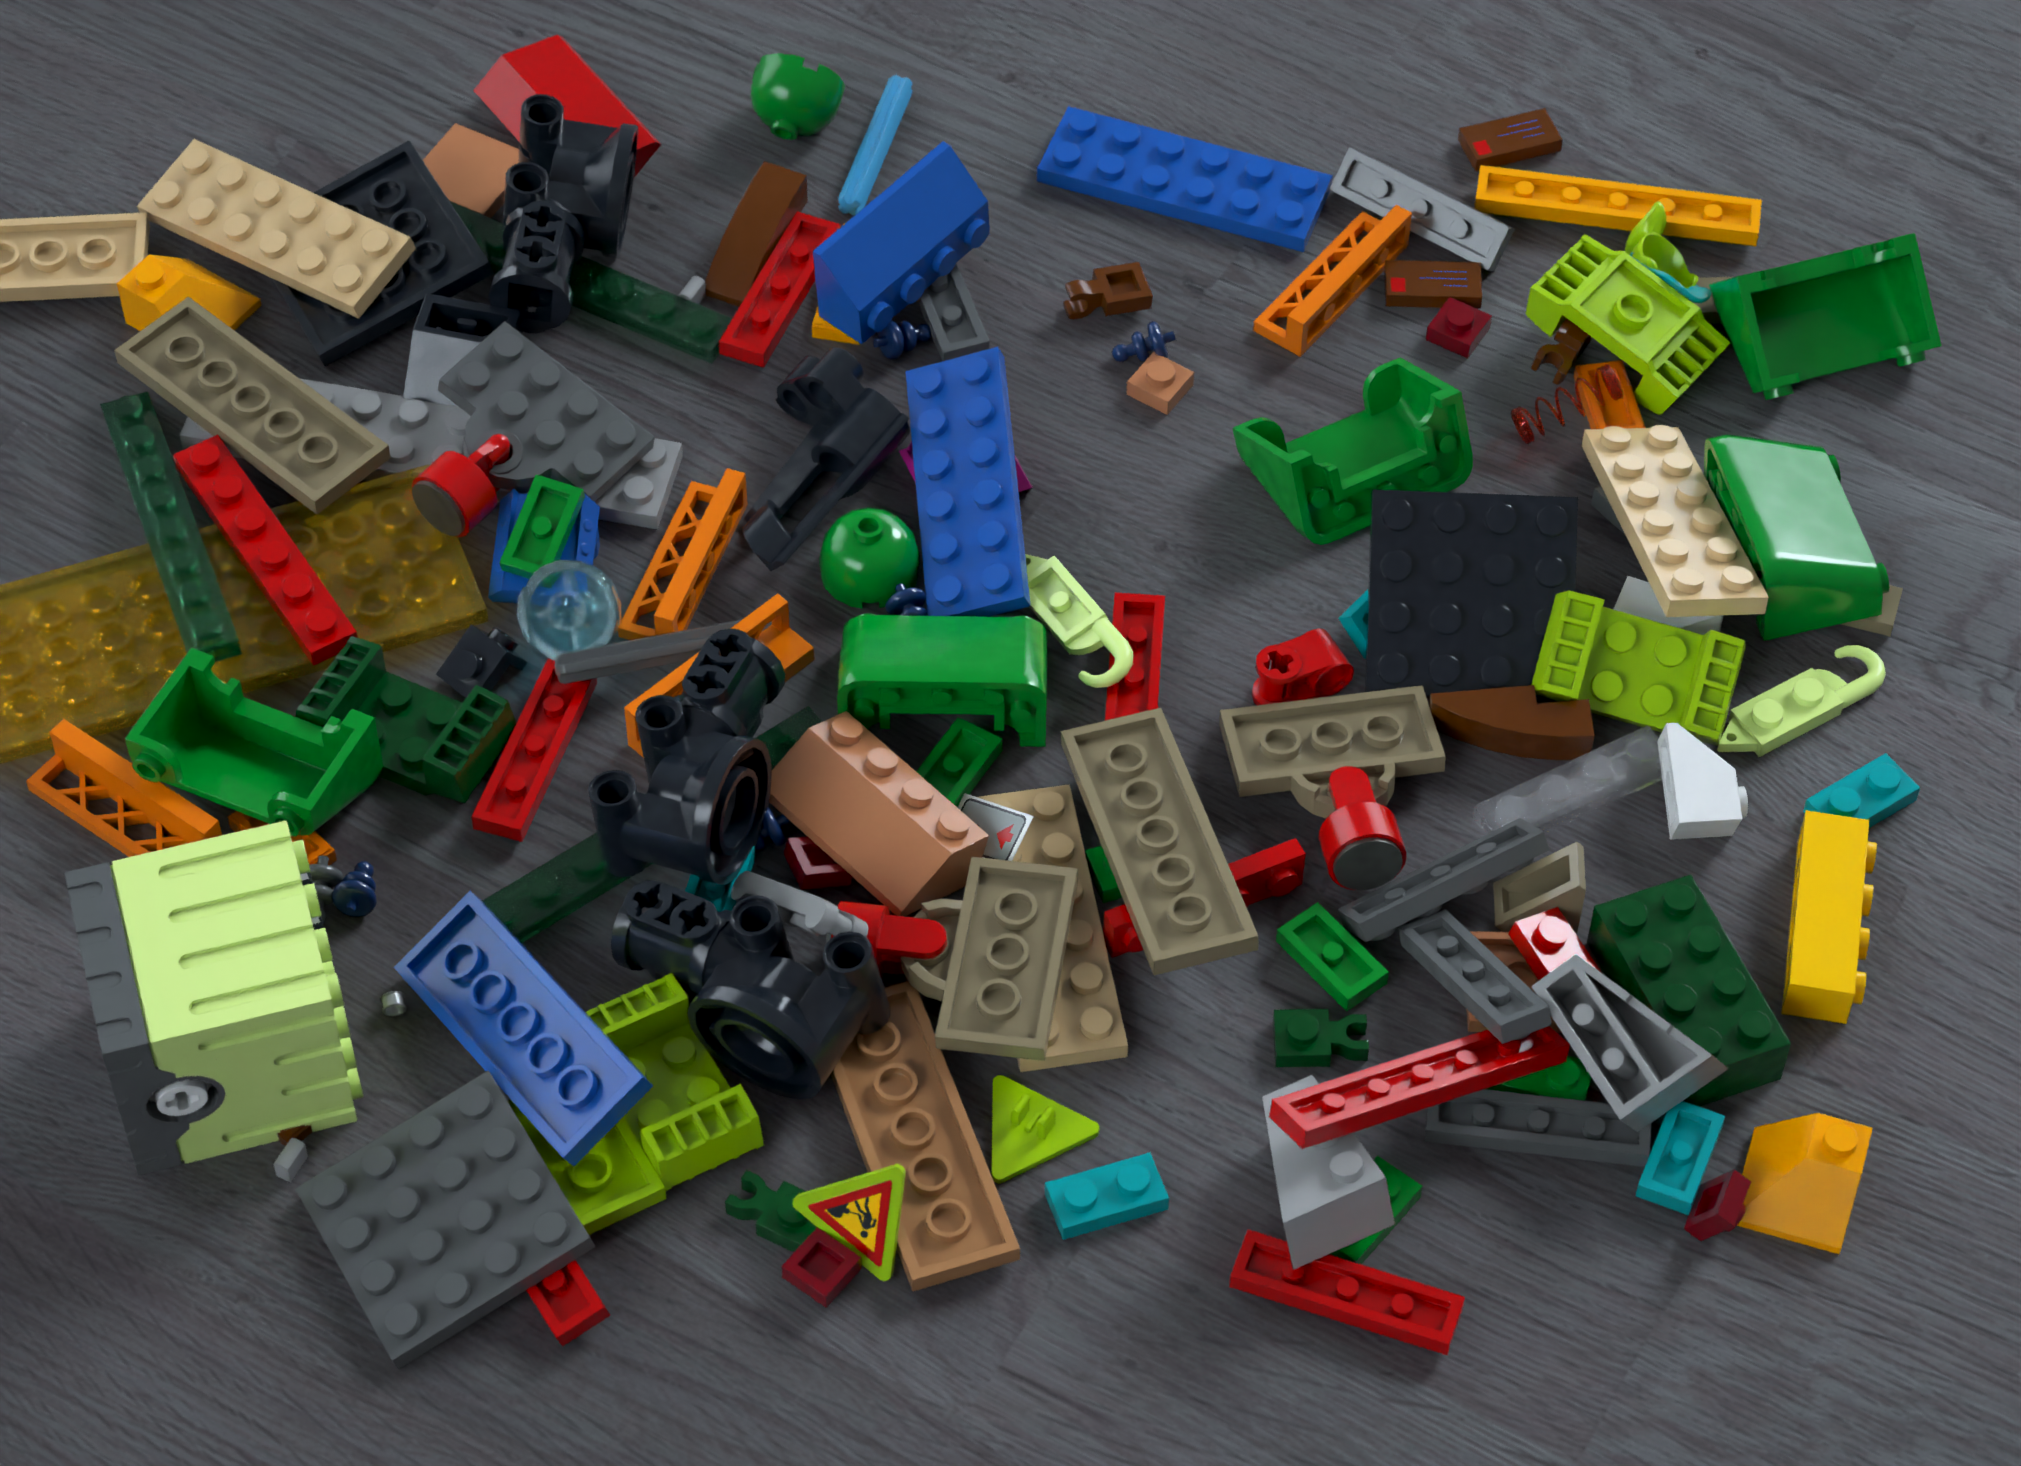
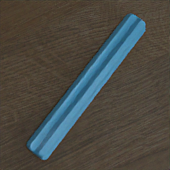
[838,75,913,216]

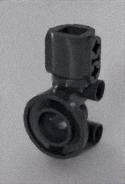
[489,94,638,334]
[588,629,786,885]
[611,879,891,1099]

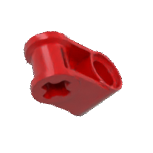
[1252,628,1354,705]

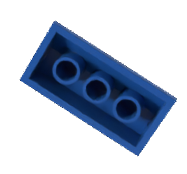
[813,141,990,344]

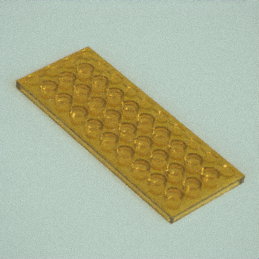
[0,464,489,764]

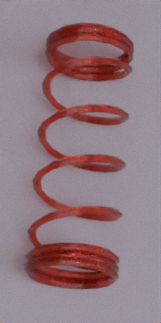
[1511,364,1624,444]

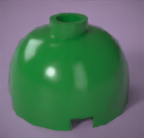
[750,53,845,140]
[819,508,920,608]

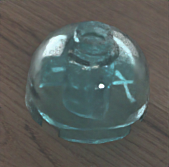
[517,560,622,661]

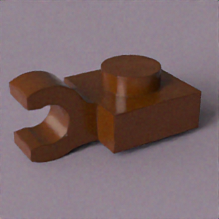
[1063,262,1153,319]
[1531,318,1592,385]

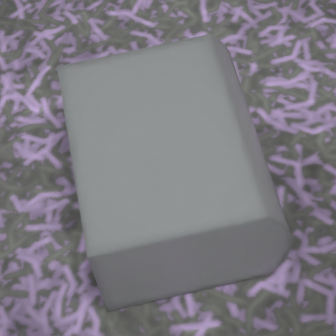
[679,276,706,314]
[274,1138,308,1182]

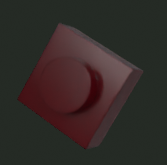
[1426,297,1492,359]
[784,836,852,890]
[1684,1169,1751,1241]
[781,1227,862,1308]

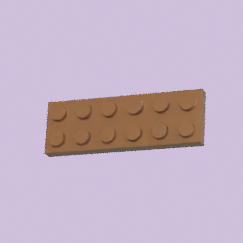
[831,981,1020,1292]

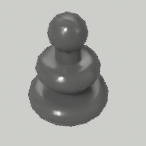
[309,856,344,923]

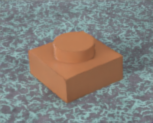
[1127,352,1194,415]

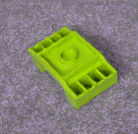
[1526,234,1730,416]
[1531,590,1746,746]
[586,973,764,1191]

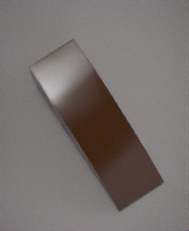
[705,161,808,307]
[1429,685,1595,760]

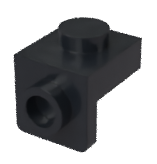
[436,624,528,698]

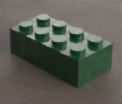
[1587,874,1791,1107]

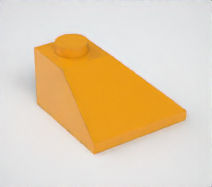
[116,254,262,331]
[1737,1113,1873,1254]

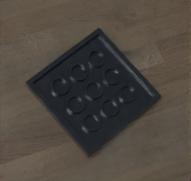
[270,140,494,367]
[1365,490,1578,702]

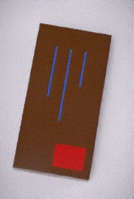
[1458,108,1563,171]
[1384,260,1482,309]

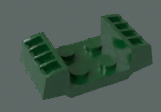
[295,636,516,803]

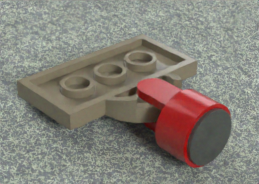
[1219,685,1446,890]
[825,857,1078,1061]

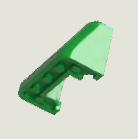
[1709,233,1942,400]
[1233,357,1473,545]
[1704,434,1889,641]
[837,613,1047,747]
[125,648,383,836]

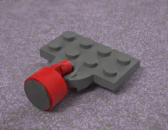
[412,321,655,537]

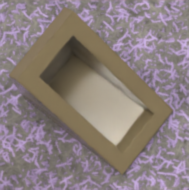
[1493,842,1586,933]

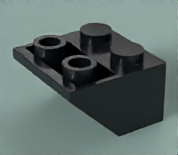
[403,293,523,406]

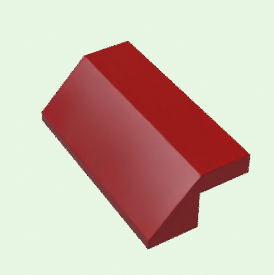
[473,34,662,178]

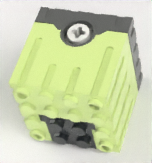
[64,820,363,1175]

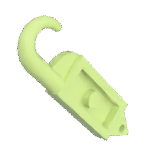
[1025,554,1133,688]
[1717,645,1886,757]

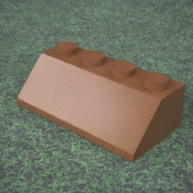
[769,711,989,917]

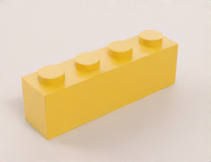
[1781,810,1877,1024]

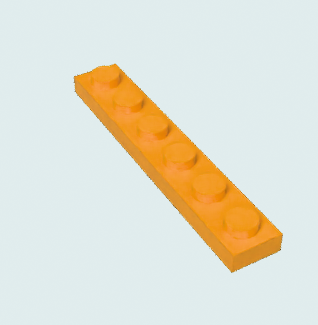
[1475,165,1762,246]

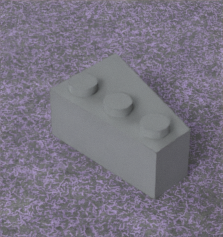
[1531,954,1729,1132]
[1262,1075,1395,1270]

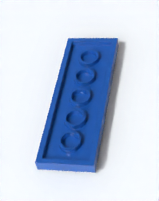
[1037,106,1333,252]
[905,347,1031,617]
[393,891,653,1167]

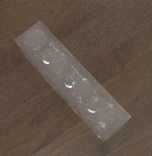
[1472,725,1662,835]

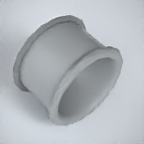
[380,991,407,1017]

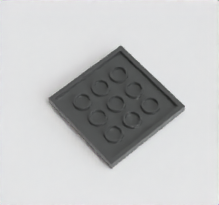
[295,1070,596,1369]

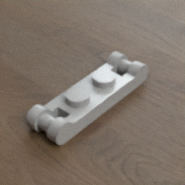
[731,871,868,937]

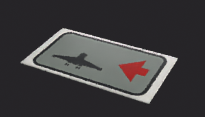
[958,793,1034,861]

